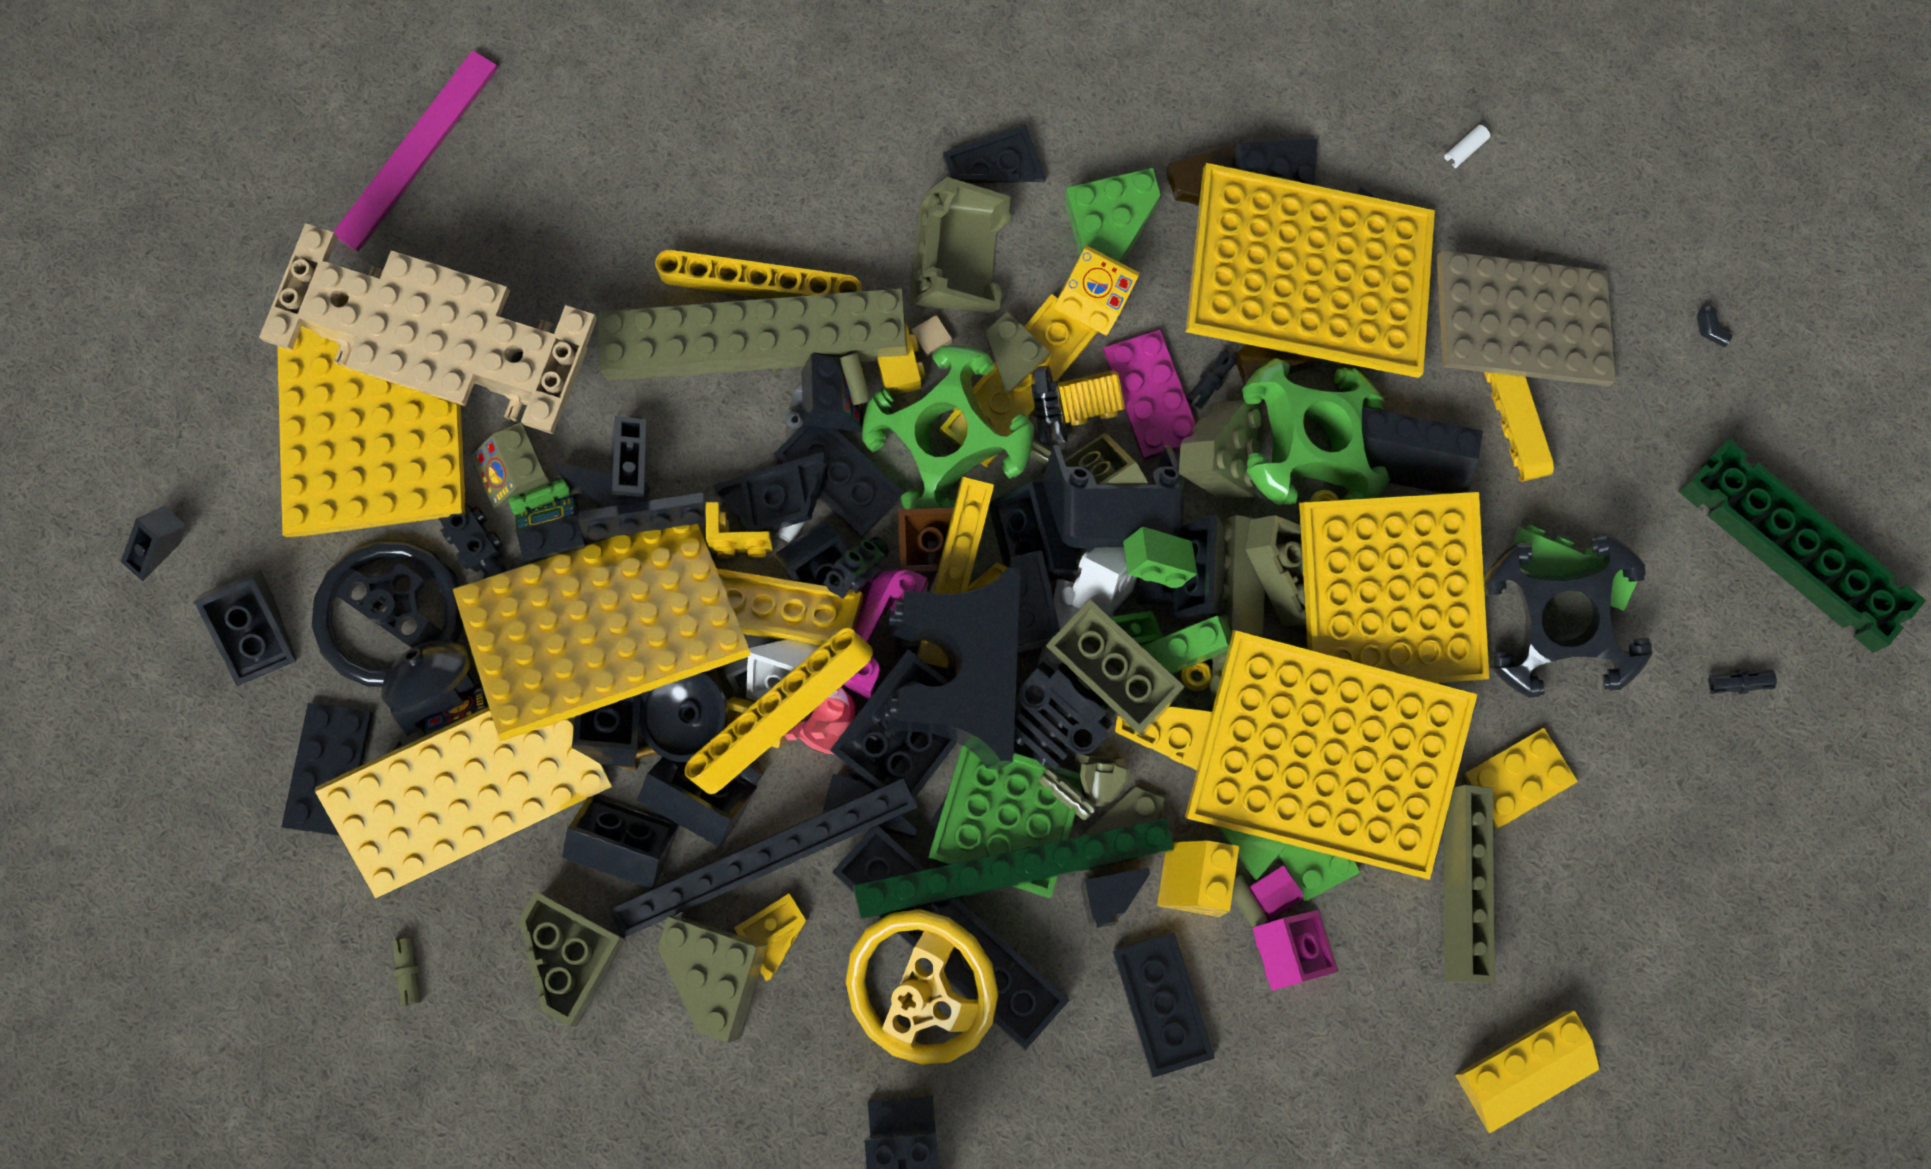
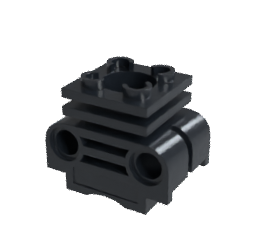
[1014,661,1113,769]

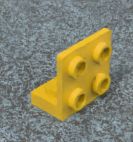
[706,502,773,559]

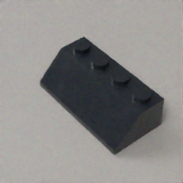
[1362,407,1483,494]

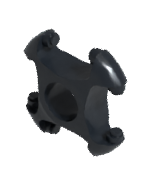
[1483,534,1653,698]

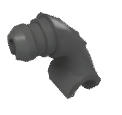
[785,383,803,429]

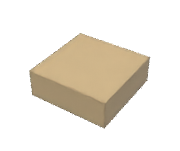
[911,315,952,357]

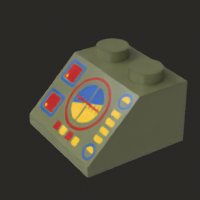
[470,422,551,510]

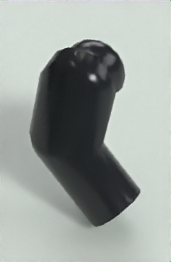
[1697,305,1733,348]

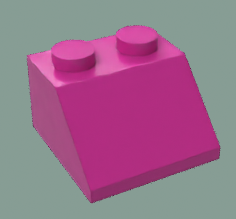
[1252,910,1338,991]

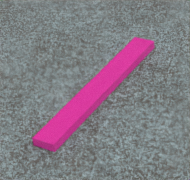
[333,50,498,252]

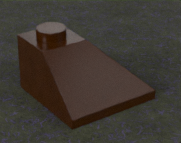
[898,508,954,572]

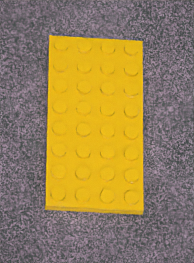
[315,707,612,898]

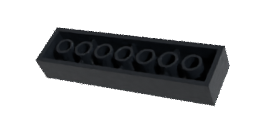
[832,825,1070,1051]

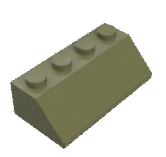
[1046,599,1184,737]

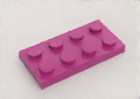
[1103,330,1196,460]

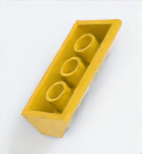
[1455,1010,1599,1134]

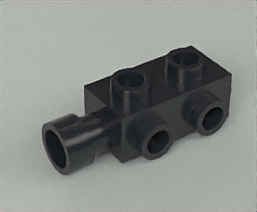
[438,502,508,579]
[823,537,889,599]

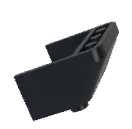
[1043,445,1184,548]

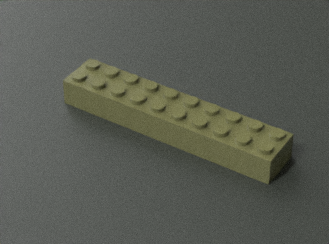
[598,289,908,381]

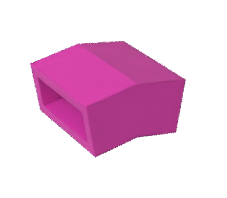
[1249,866,1303,920]

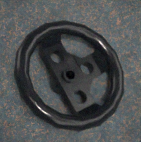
[311,540,463,687]

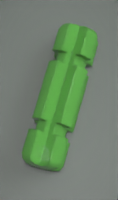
[509,479,570,515]

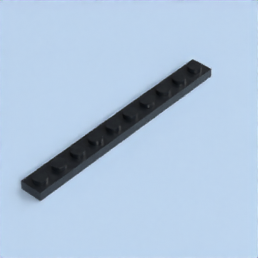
[609,776,917,938]

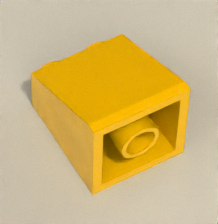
[1157,841,1239,917]

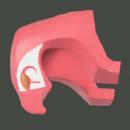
[785,687,856,754]

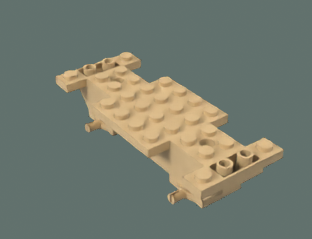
[259,223,597,434]

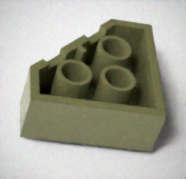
[1179,400,1261,499]
[1245,515,1307,635]
[518,891,625,1027]
[658,915,768,1043]

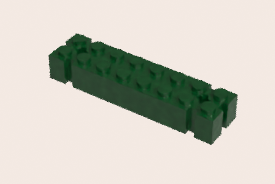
[1679,438,1926,653]

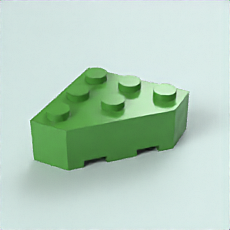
[1064,168,1161,263]

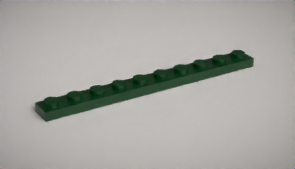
[853,819,1174,920]

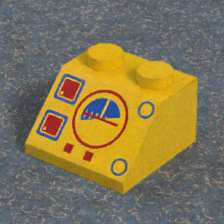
[1054,245,1140,336]

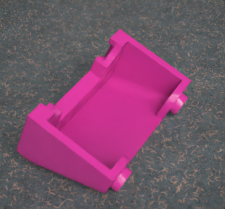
[841,570,927,701]

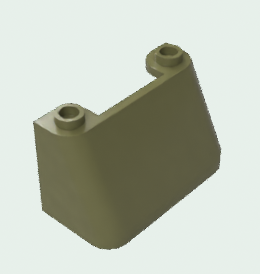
[910,177,1012,313]

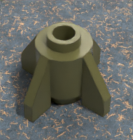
[1075,754,1131,806]

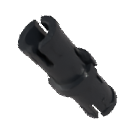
[1186,351,1237,409]
[1708,669,1777,694]

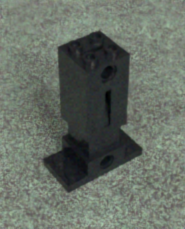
[864,1096,939,1169]

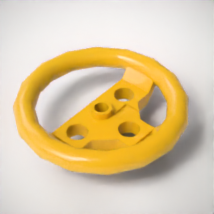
[845,909,998,1065]

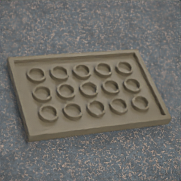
[1437,250,1616,386]

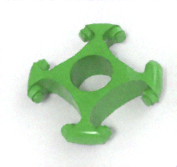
[862,345,1034,509]
[1242,358,1390,506]

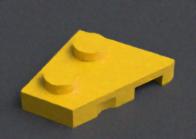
[734,893,807,982]

